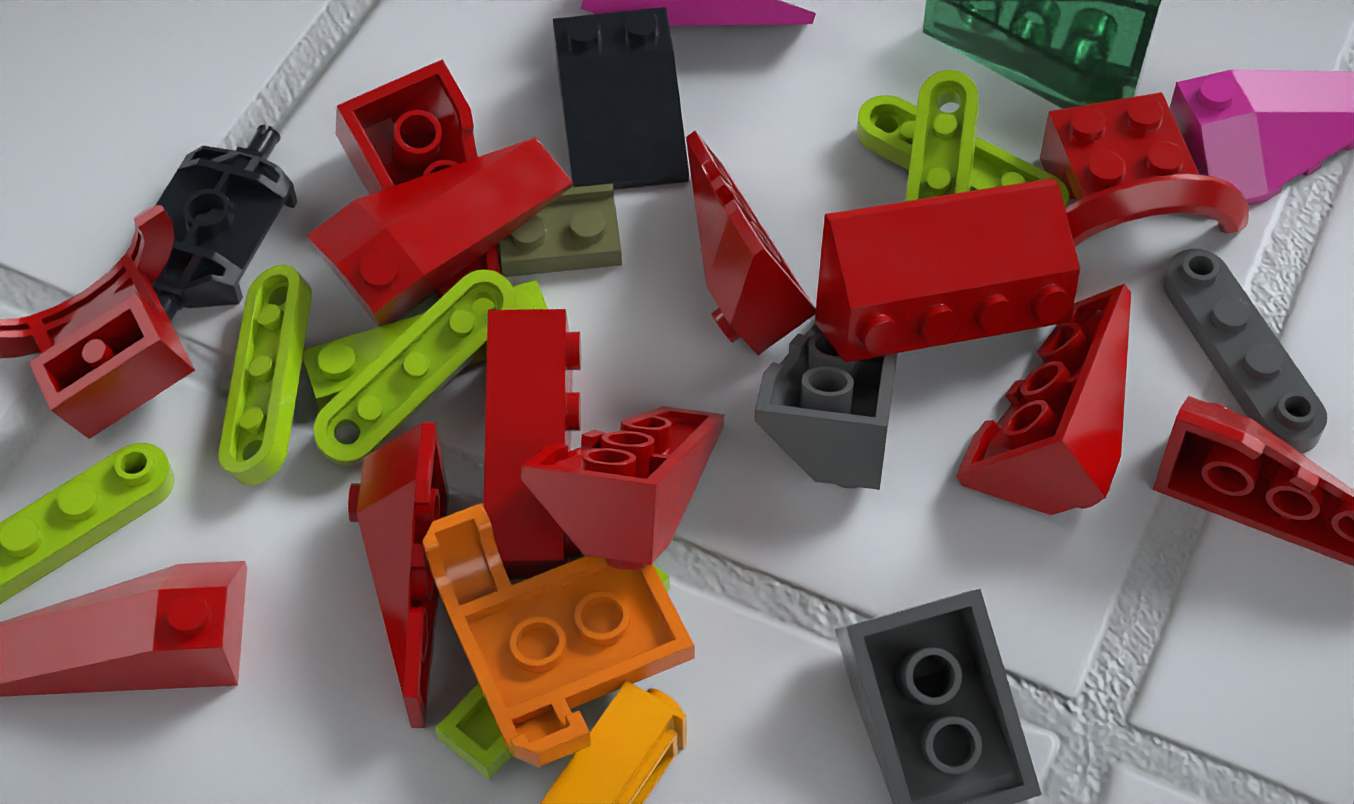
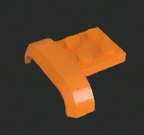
[423,503,695,768]

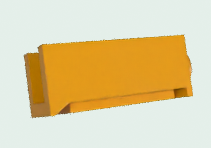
[540,680,687,804]

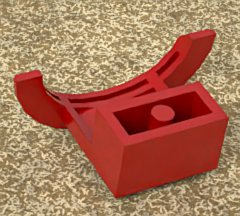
[1040,92,1250,247]
[0,205,195,439]

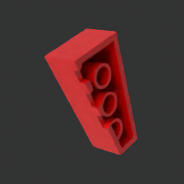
[483,309,581,579]

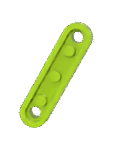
[905,70,980,201]
[857,95,1069,208]
[218,264,312,486]
[314,270,516,466]
[0,443,174,604]

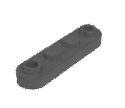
[1164,249,1327,454]

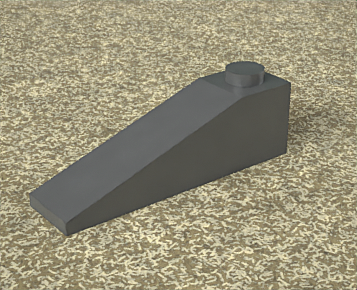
[754,324,898,490]

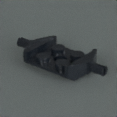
[151,124,298,322]

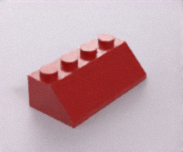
[814,178,1080,363]

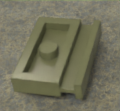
[499,184,622,277]

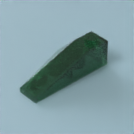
[922,0,1162,109]

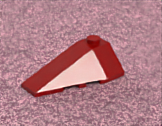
[306,137,573,327]
[348,422,449,728]

